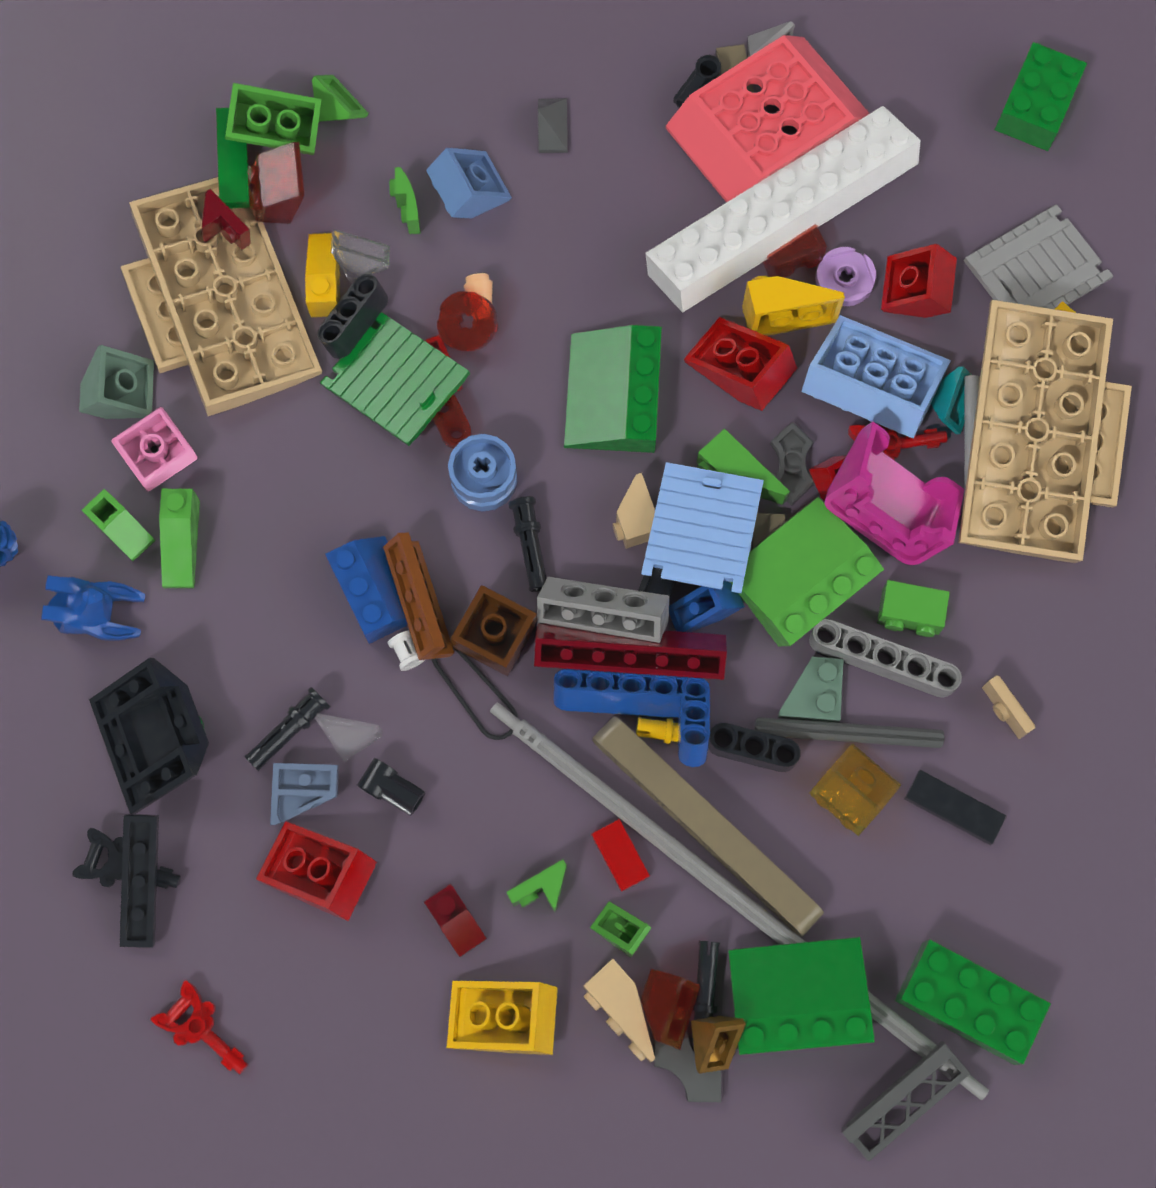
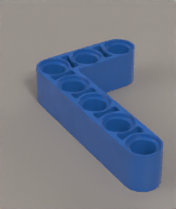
[553,669,710,767]

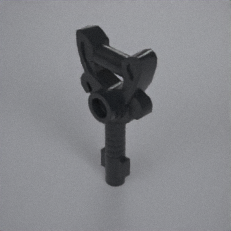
[72,828,181,889]

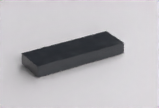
[904,770,1006,845]

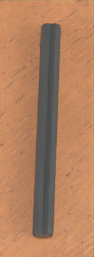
[754,717,944,748]

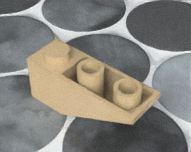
[583,959,655,1062]

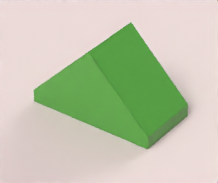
[590,901,651,958]

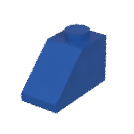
[669,581,745,632]

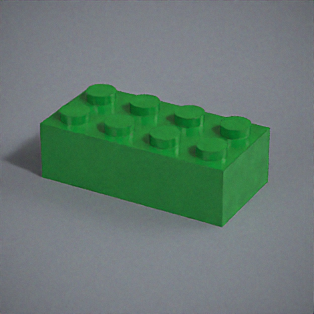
[894,939,1051,1065]

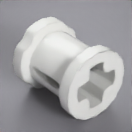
[387,630,425,671]

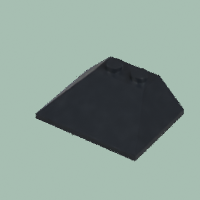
[89,658,209,814]

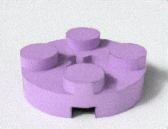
[815,247,876,306]

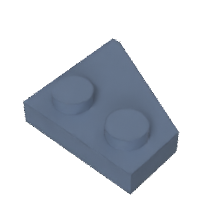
[270,763,339,825]

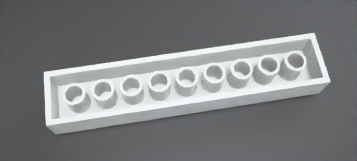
[645,106,921,313]

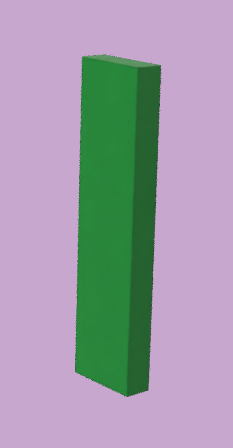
[216,108,250,209]

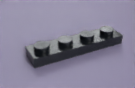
[119,814,159,948]

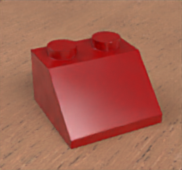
[881,243,957,318]

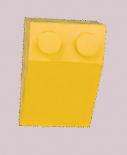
[742,276,845,336]
[447,981,558,1055]

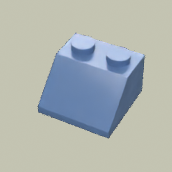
[426,147,512,218]

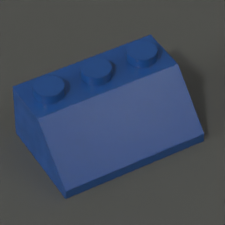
[325,536,408,644]

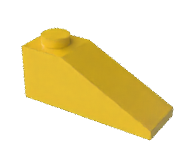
[305,233,340,318]

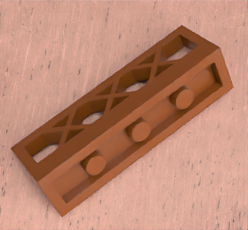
[383,532,454,660]

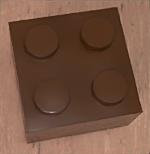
[450,585,537,676]

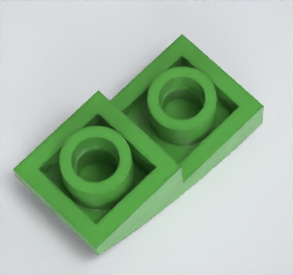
[389,167,421,234]

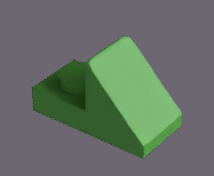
[506,860,567,912]

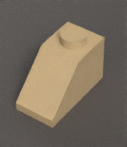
[612,473,655,549]

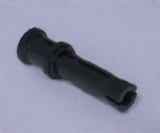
[508,497,547,592]
[244,687,331,771]

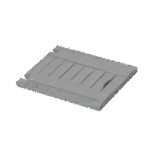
[963,204,1113,309]

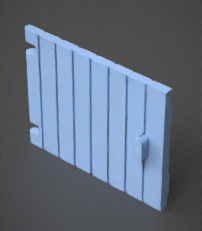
[641,462,764,593]

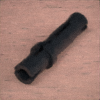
[691,940,720,1042]

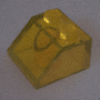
[809,743,901,836]

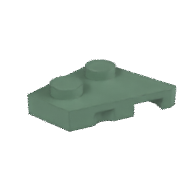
[778,656,844,723]

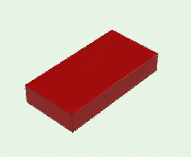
[591,819,650,892]

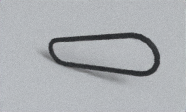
[432,643,518,740]

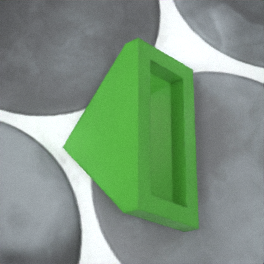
[312,75,369,122]

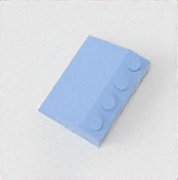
[801,315,951,439]

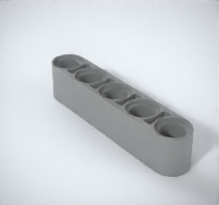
[809,619,962,698]

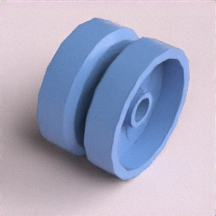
[448,434,517,512]

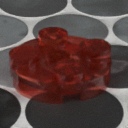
[437,291,498,351]

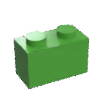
[877,580,950,637]

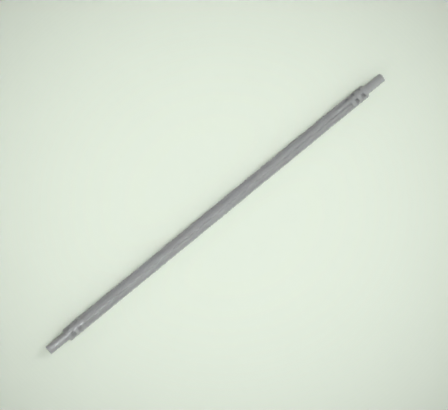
[490,702,989,1101]

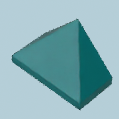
[931,366,972,434]

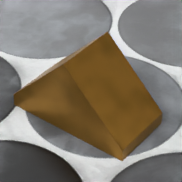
[691,1016,745,1074]

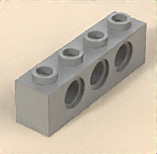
[537,577,669,643]

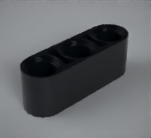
[317,274,388,359]
[708,723,801,772]

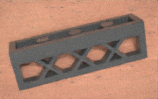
[842,1041,971,1162]

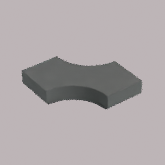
[770,422,814,506]
[654,1032,721,1102]

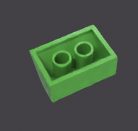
[225,83,322,155]

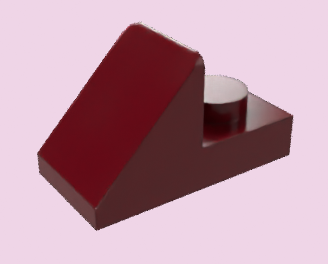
[202,189,251,250]
[424,884,487,957]

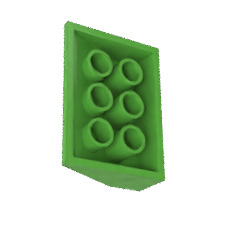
[730,497,884,647]

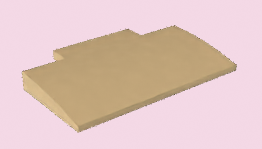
[120,177,322,416]
[958,300,1132,563]

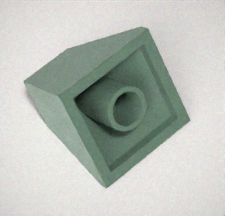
[79,345,154,419]

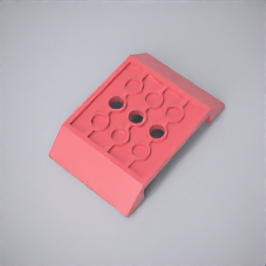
[666,35,870,203]

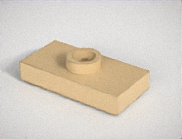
[982,675,1036,739]

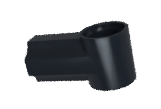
[673,55,721,108]
[357,758,425,816]

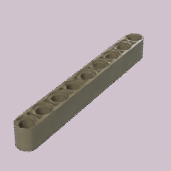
[592,716,824,937]

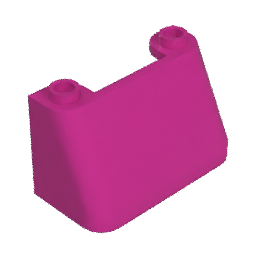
[824,421,965,565]

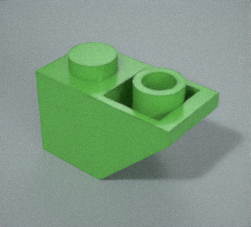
[82,489,155,561]

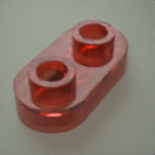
[433,394,472,449]

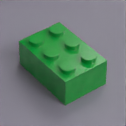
[995,42,1087,151]

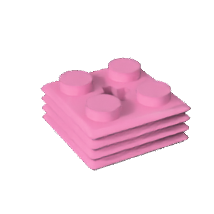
[111,407,198,492]

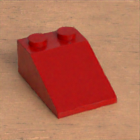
[684,317,797,411]
[256,821,377,921]

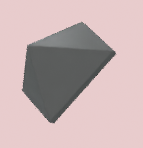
[538,98,568,153]

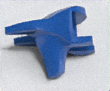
[41,576,145,641]

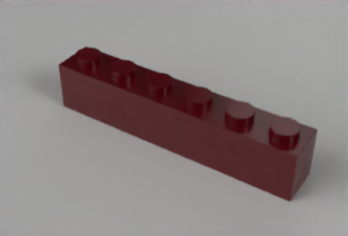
[534,623,727,680]

